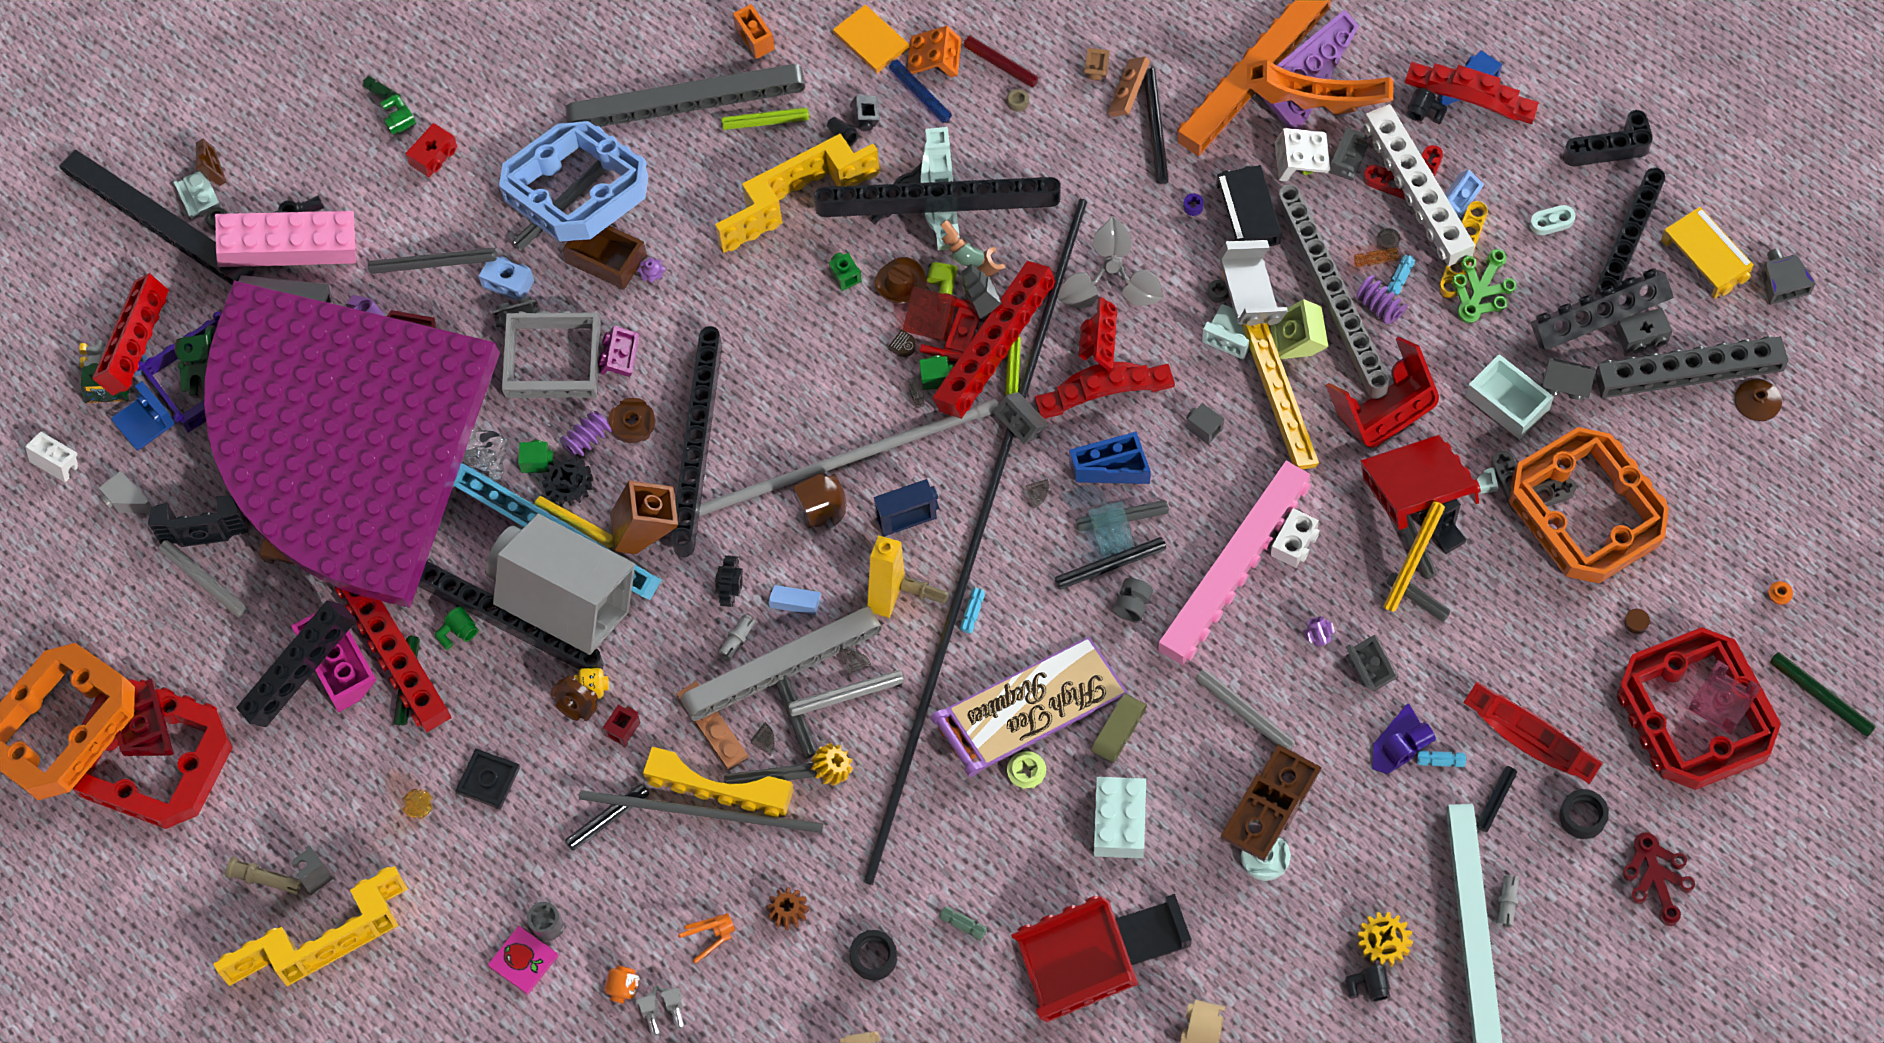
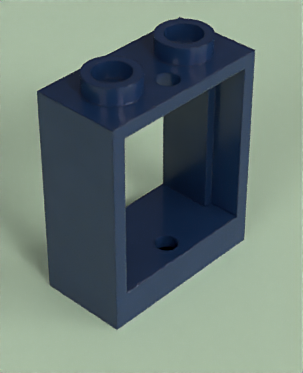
[873,479,939,537]

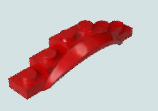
[1404,61,1539,125]
[1035,362,1175,419]
[1463,682,1604,784]

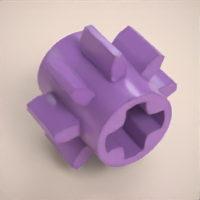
[1303,616,1335,646]

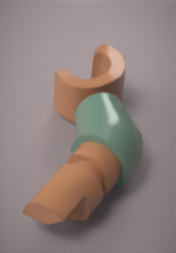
[941,220,1006,277]

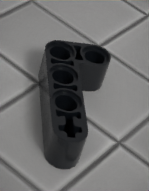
[1563,110,1653,166]

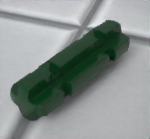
[363,76,401,106]

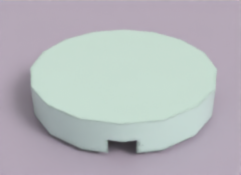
[1240,836,1291,881]

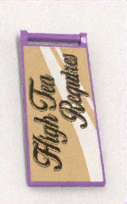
[930,637,1127,777]

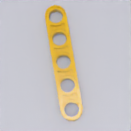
[1439,201,1488,299]

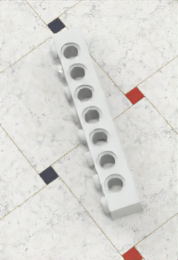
[1363,104,1475,267]

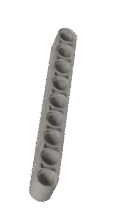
[680,607,882,721]

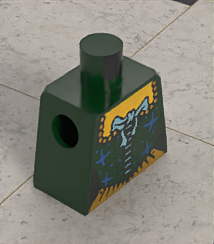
[81,363,129,403]

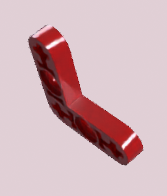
[1363,145,1443,200]

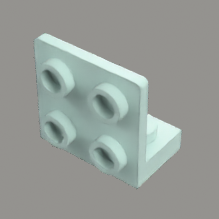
[1202,304,1250,360]

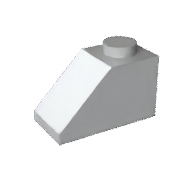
[99,471,152,513]

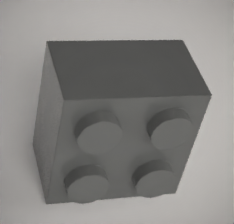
[1542,357,1596,401]

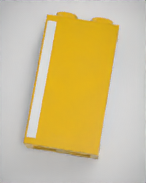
[1661,207,1754,299]

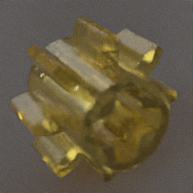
[402,789,433,819]

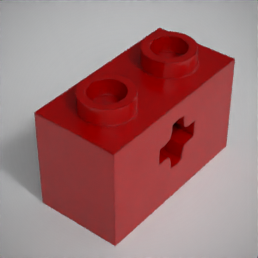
[405,122,457,177]

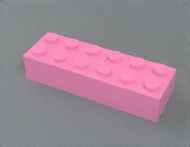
[215,211,356,267]

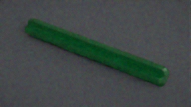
[1770,652,1876,737]

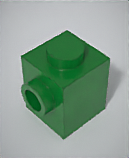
[919,356,953,390]
[518,440,554,473]

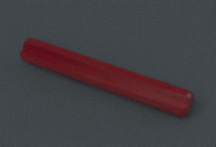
[964,36,1039,87]

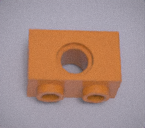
[733,4,775,59]

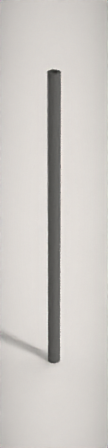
[579,790,823,833]

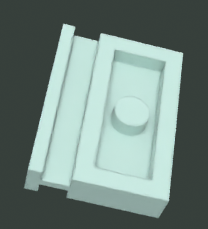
[174,171,221,220]

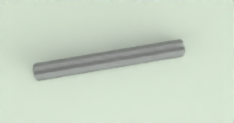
[158,540,247,617]
[1196,669,1295,750]
[788,670,904,716]

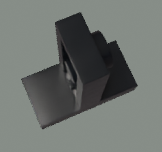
[1419,499,1466,554]

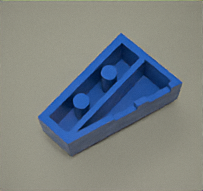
[1069,431,1151,484]

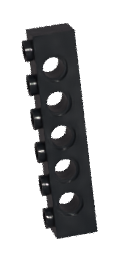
[1530,268,1674,351]
[236,600,357,727]

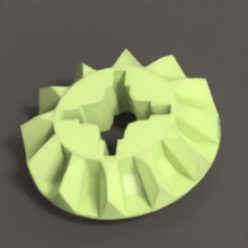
[1007,751,1046,790]

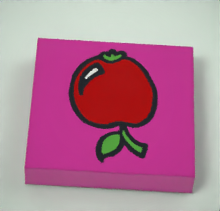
[488,926,559,995]

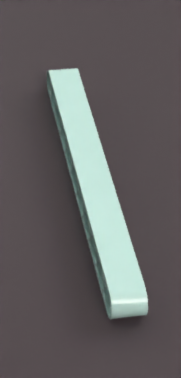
[1447,803,1502,1043]

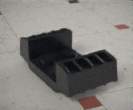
[148,496,249,547]

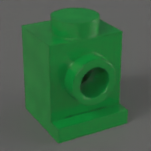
[828,252,862,291]

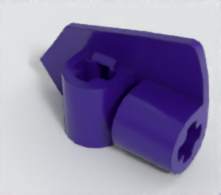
[1372,703,1436,774]

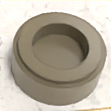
[1007,89,1029,112]

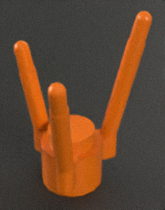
[678,913,735,963]

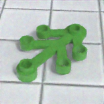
[1451,249,1517,323]

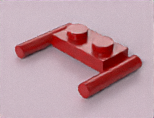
[920,294,980,362]

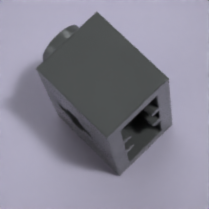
[1615,308,1672,353]

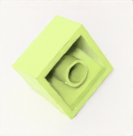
[1270,299,1329,359]

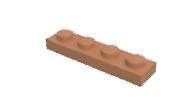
[676,681,749,771]

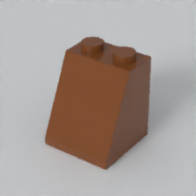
[610,481,678,554]

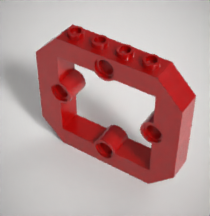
[1617,627,1781,790]
[73,679,233,829]

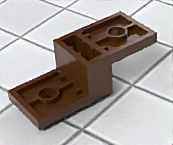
[1221,744,1322,862]

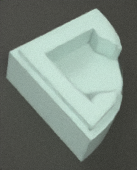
[1477,467,1499,494]

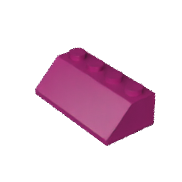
[291,612,377,713]

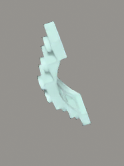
[921,127,960,250]

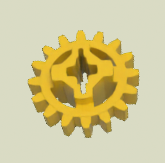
[1357,912,1413,967]

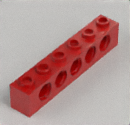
[92,273,169,396]

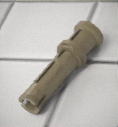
[225,856,302,895]

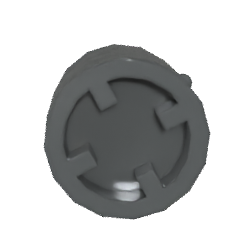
[527,902,563,942]

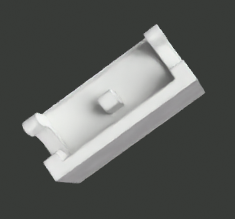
[25,432,78,483]

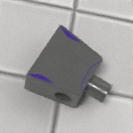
[1762,248,1816,305]

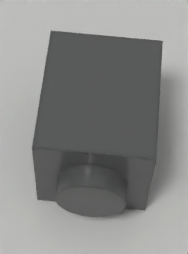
[1186,403,1224,445]

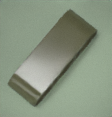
[1091,693,1147,763]

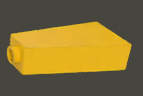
[867,535,905,619]

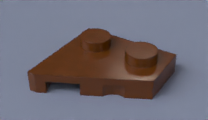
[196,139,227,186]

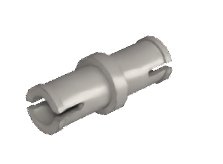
[718,614,756,661]
[1497,875,1520,928]

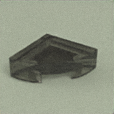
[1025,479,1049,508]
[840,649,871,674]
[750,722,775,756]

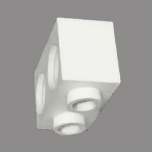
[1271,508,1320,568]

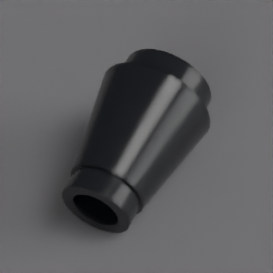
[827,117,859,146]

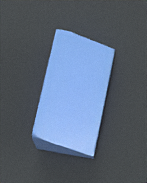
[1445,170,1484,218]
[769,585,821,615]

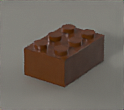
[562,226,647,290]

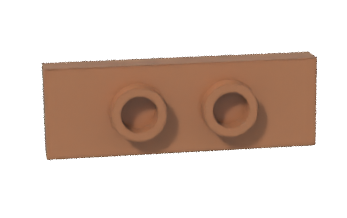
[1108,56,1150,117]

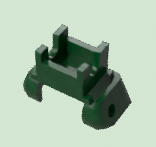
[174,325,216,396]

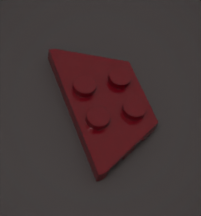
[116,678,174,756]

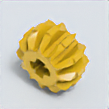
[811,743,853,786]

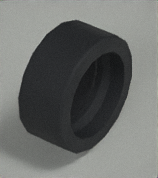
[1559,789,1609,839]
[849,930,897,981]

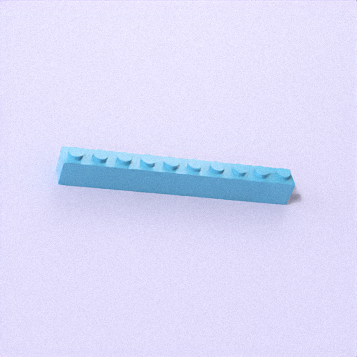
[454,463,662,600]

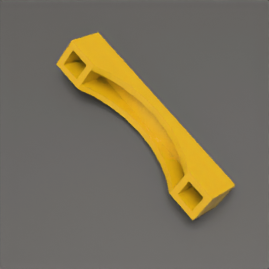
[643,747,794,817]

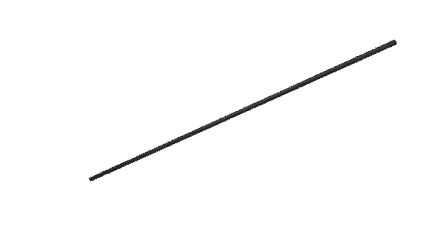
[864,199,1087,885]

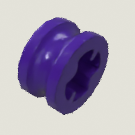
[1183,193,1204,216]

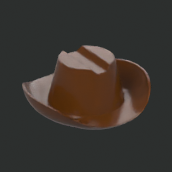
[875,257,927,304]

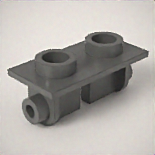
[492,297,540,328]

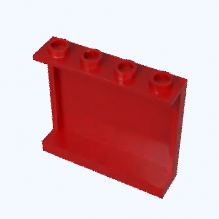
[1360,435,1481,530]
[1011,896,1138,1022]

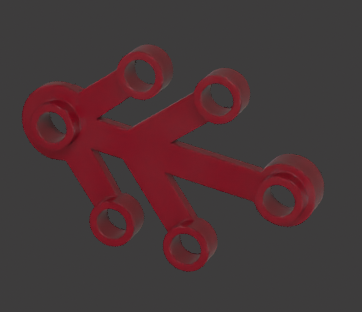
[1623,832,1695,926]

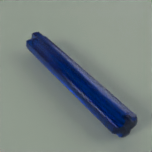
[889,60,952,123]

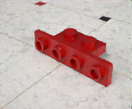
[1078,297,1118,371]

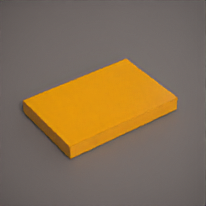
[833,4,909,73]

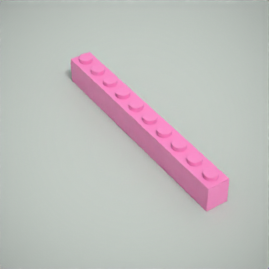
[1158,460,1311,666]

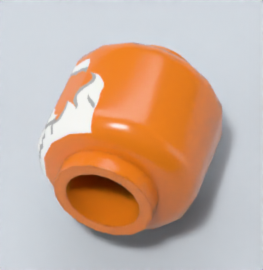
[604,965,639,1004]

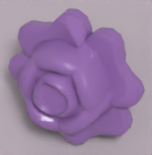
[637,257,665,283]

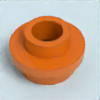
[1768,581,1793,605]

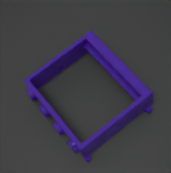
[137,311,221,433]

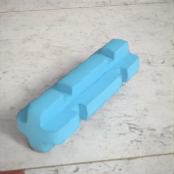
[1387,255,1415,296]
[960,588,985,634]
[1417,751,1466,767]

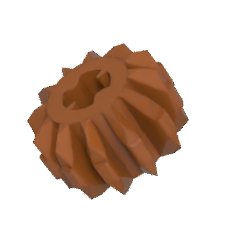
[766,887,809,931]

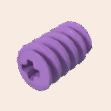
[1356,275,1408,324]
[560,411,612,457]

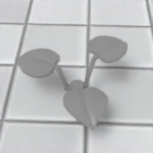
[1059,216,1164,308]

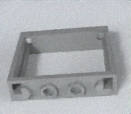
[502,311,601,398]

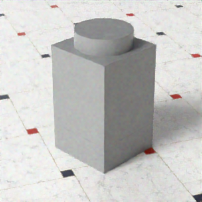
[485,513,635,655]

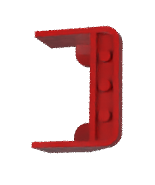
[1325,337,1439,448]

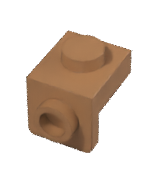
[1084,48,1110,81]

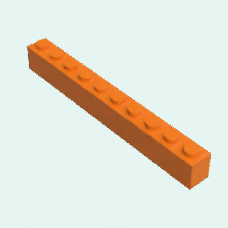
[1177,0,1331,156]

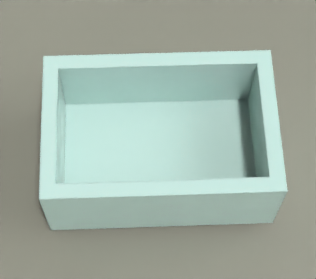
[1466,354,1554,440]
[1094,777,1146,858]

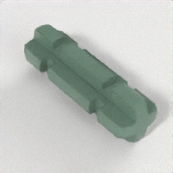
[940,906,987,940]

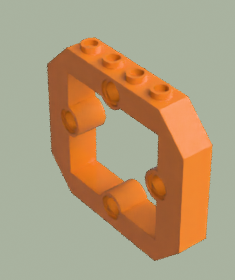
[1509,427,1669,584]
[0,643,135,800]

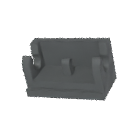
[1330,126,1369,181]
[993,392,1049,444]
[292,845,333,895]

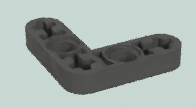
[1491,451,1576,514]

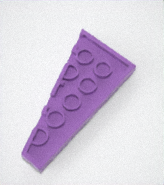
[1261,10,1359,130]

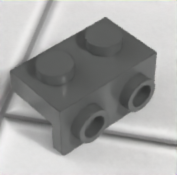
[1346,635,1399,692]

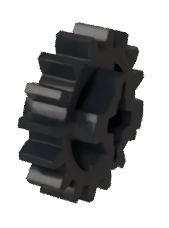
[542,456,594,506]
[715,555,743,607]

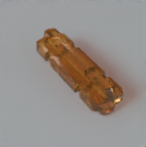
[1354,247,1399,267]

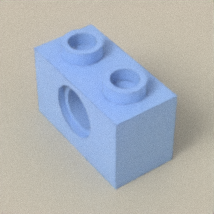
[478,256,534,301]

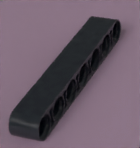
[1594,167,1666,305]

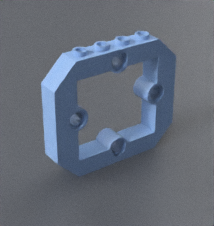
[499,121,648,242]

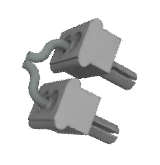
[636,985,684,1036]

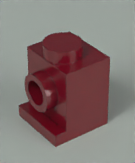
[602,705,641,748]

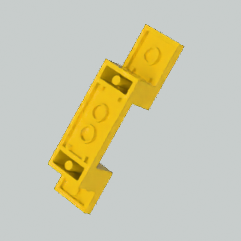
[715,134,880,253]
[213,866,408,986]

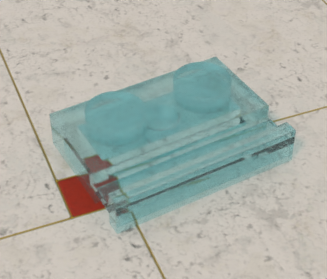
[1088,501,1135,556]

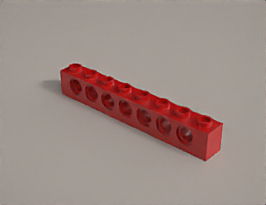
[932,260,1056,419]
[334,586,452,733]

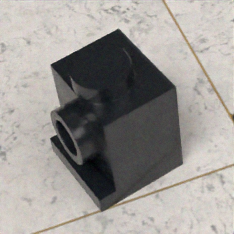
[850,95,880,131]

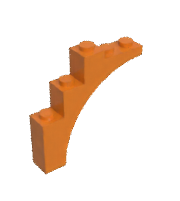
[1247,60,1393,115]

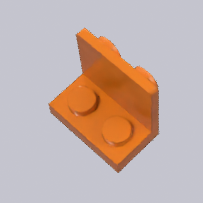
[907,25,962,77]

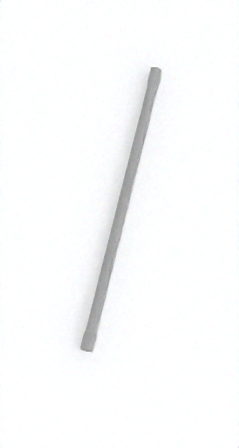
[682,399,998,523]

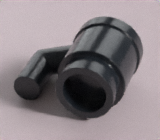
[1407,88,1447,124]
[1345,965,1391,1002]

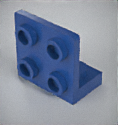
[111,381,175,451]

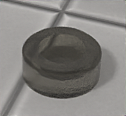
[1377,228,1400,252]

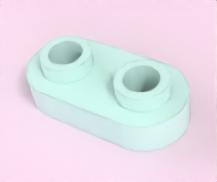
[1530,205,1576,235]

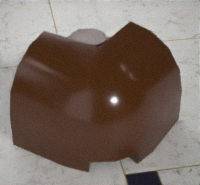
[793,473,847,529]

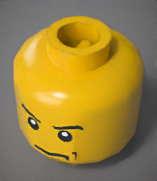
[574,668,609,699]

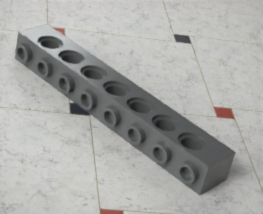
[1595,336,1789,399]

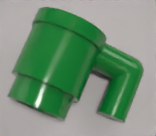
[380,95,417,135]
[435,607,479,650]

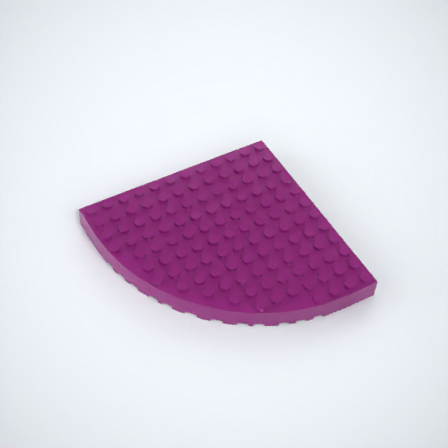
[204,281,500,608]

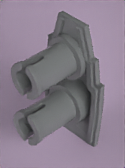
[961,264,1002,320]

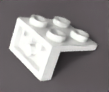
[1274,128,1330,181]

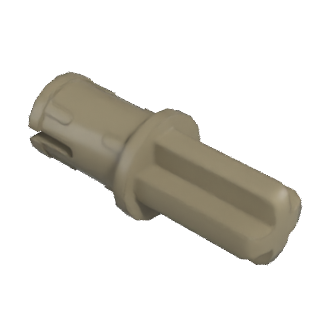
[901,576,949,604]

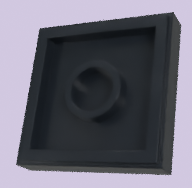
[455,748,521,810]

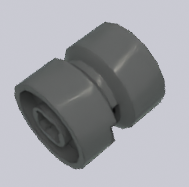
[1113,578,1153,622]

